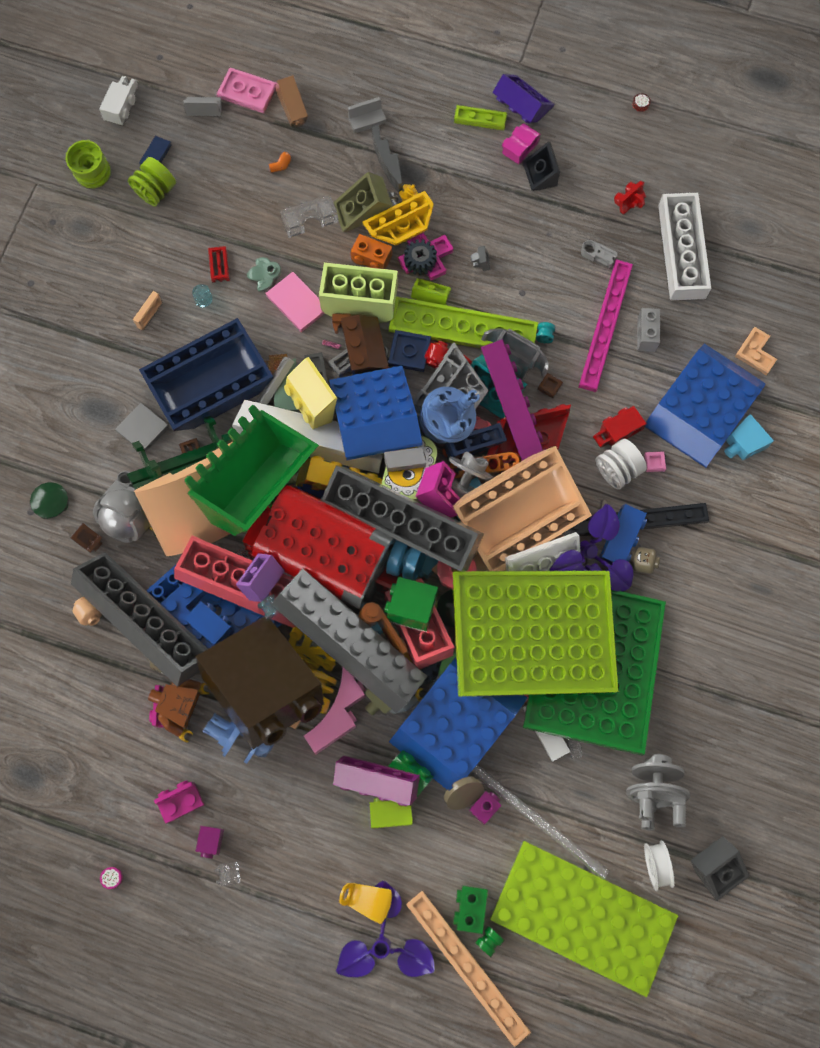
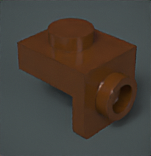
[70,523,103,553]

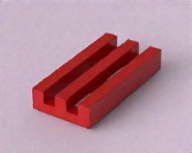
[208,246,230,283]

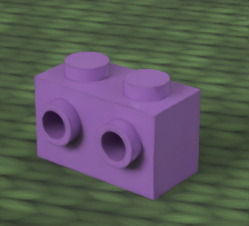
[236,554,284,602]

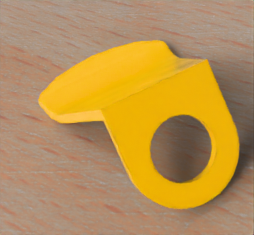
[339,883,392,924]

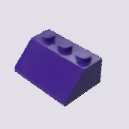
[492,74,555,124]

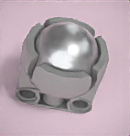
[93,471,150,543]

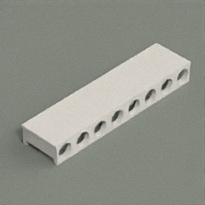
[232,400,384,473]

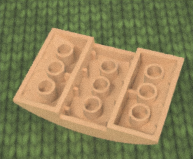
[134,442,232,557]

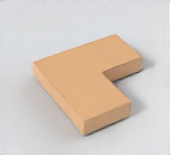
[735,327,777,375]

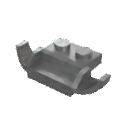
[481,329,549,380]

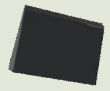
[522,141,560,191]

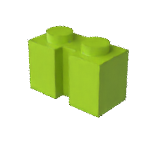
[369,798,413,829]

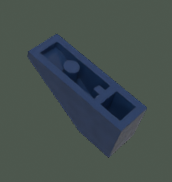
[444,423,507,463]

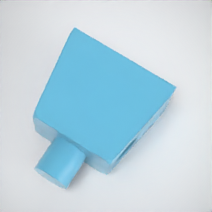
[724,414,774,460]

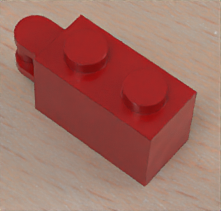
[593,406,647,448]

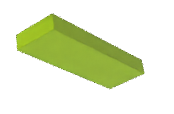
[454,105,507,131]

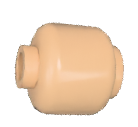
[72,597,102,626]

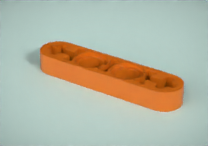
[449,452,521,478]

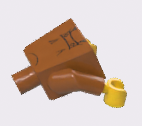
[148,679,209,743]

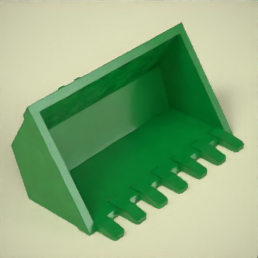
[184,405,319,536]

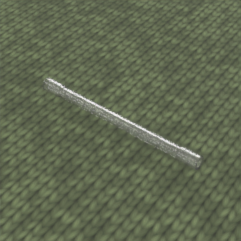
[471,765,610,880]

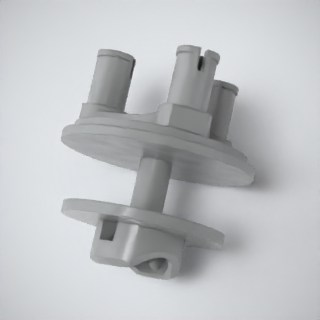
[449,452,494,518]
[626,754,690,831]

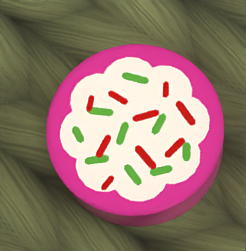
[100,867,123,889]

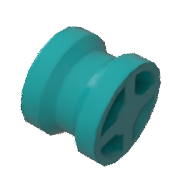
[535,322,556,344]

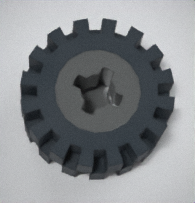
[404,239,437,275]

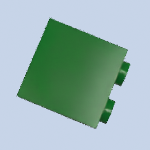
[384,577,438,632]

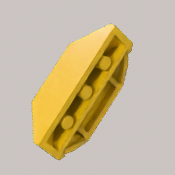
[363,191,434,246]

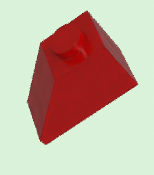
[376,569,403,595]

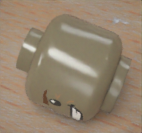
[631,547,660,574]

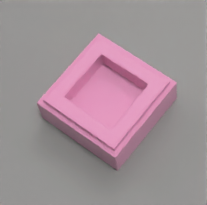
[644,452,666,472]

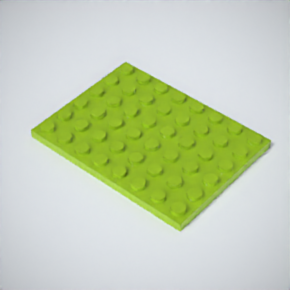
[453,571,618,697]

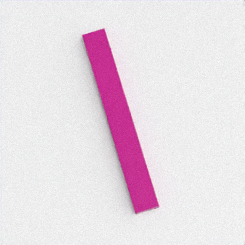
[578,260,633,392]

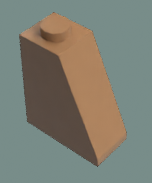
[275,75,308,126]

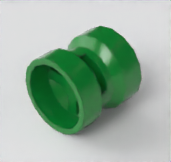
[475,926,505,957]

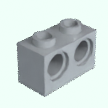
[637,308,660,352]

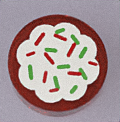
[632,93,651,112]

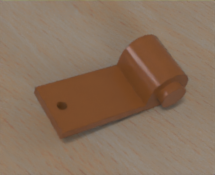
[358,602,408,655]

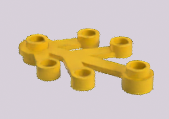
[288,627,336,671]

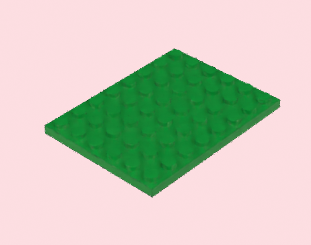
[523,590,666,756]

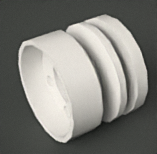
[596,439,647,490]

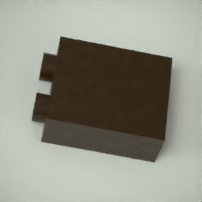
[195,615,324,749]

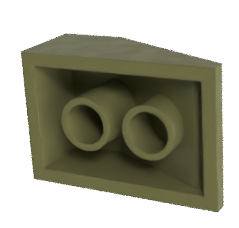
[333,172,393,233]

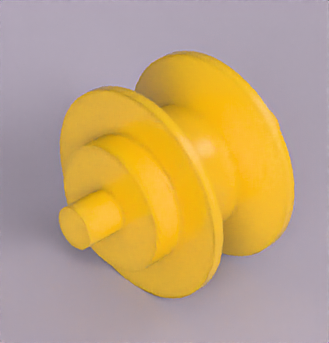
[399,184,418,202]

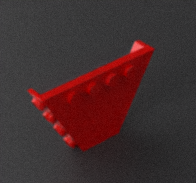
[487,404,571,474]

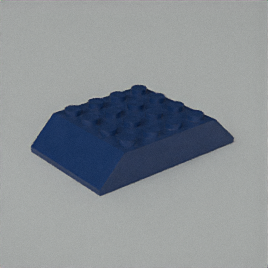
[139,318,274,431]

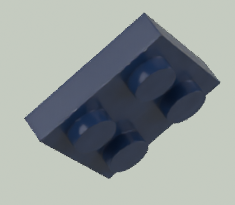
[388,330,431,372]

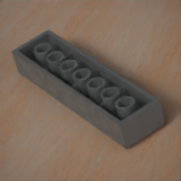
[321,466,484,572]
[71,552,208,687]
[271,569,427,713]

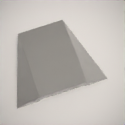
[413,342,489,410]

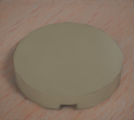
[444,777,484,810]

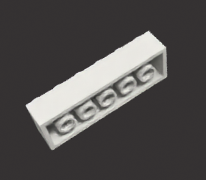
[658,193,711,300]

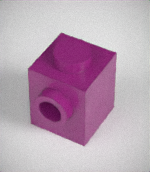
[468,792,501,825]
[195,826,224,859]

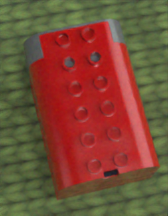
[252,484,396,610]

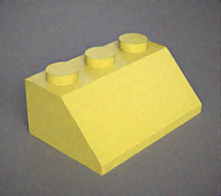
[284,357,337,429]

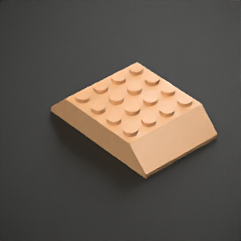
[453,446,592,571]

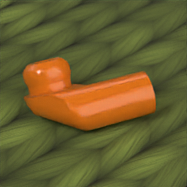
[269,152,291,172]

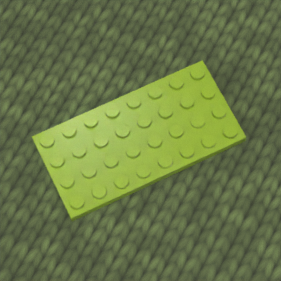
[490,841,678,997]

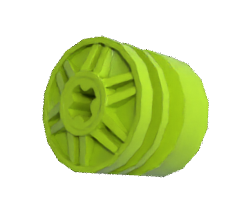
[65,140,111,189]
[128,157,176,206]

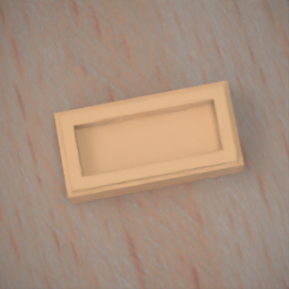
[133,291,162,330]

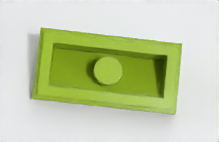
[411,278,451,305]

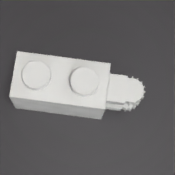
[99,76,137,125]

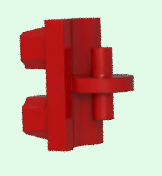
[614,180,646,214]

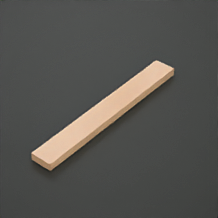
[406,891,531,1047]

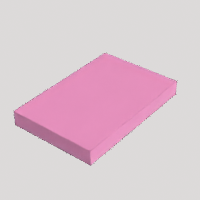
[217,68,276,113]
[266,272,325,332]

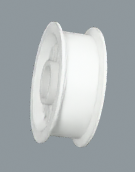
[644,840,674,891]

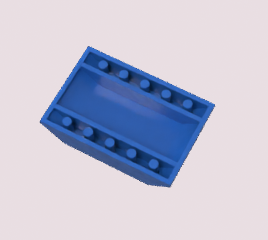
[645,344,766,468]
[329,366,423,461]
[389,657,528,791]

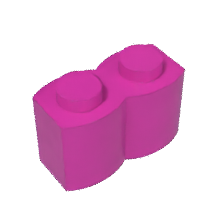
[502,123,540,164]

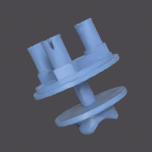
[419,387,480,444]
[203,713,274,764]

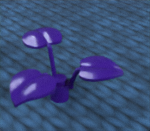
[549,504,634,591]
[336,881,435,977]

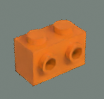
[351,234,392,269]

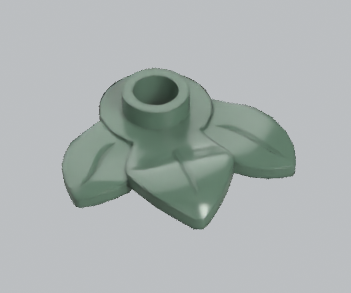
[247,257,281,291]

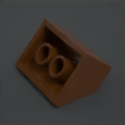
[341,314,388,375]

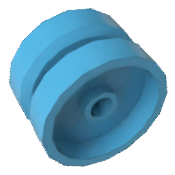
[386,540,427,581]

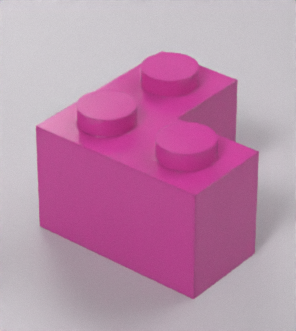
[416,461,461,518]

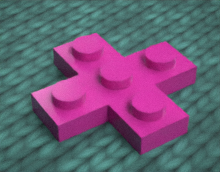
[398,232,454,281]

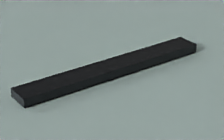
[562,503,709,536]

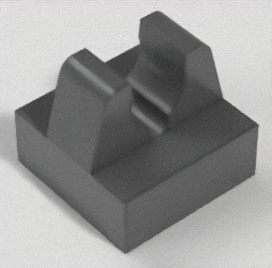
[470,246,491,271]

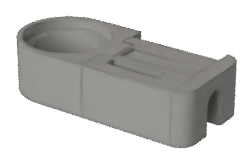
[581,240,618,269]

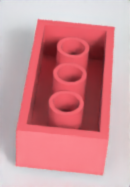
[385,578,454,669]

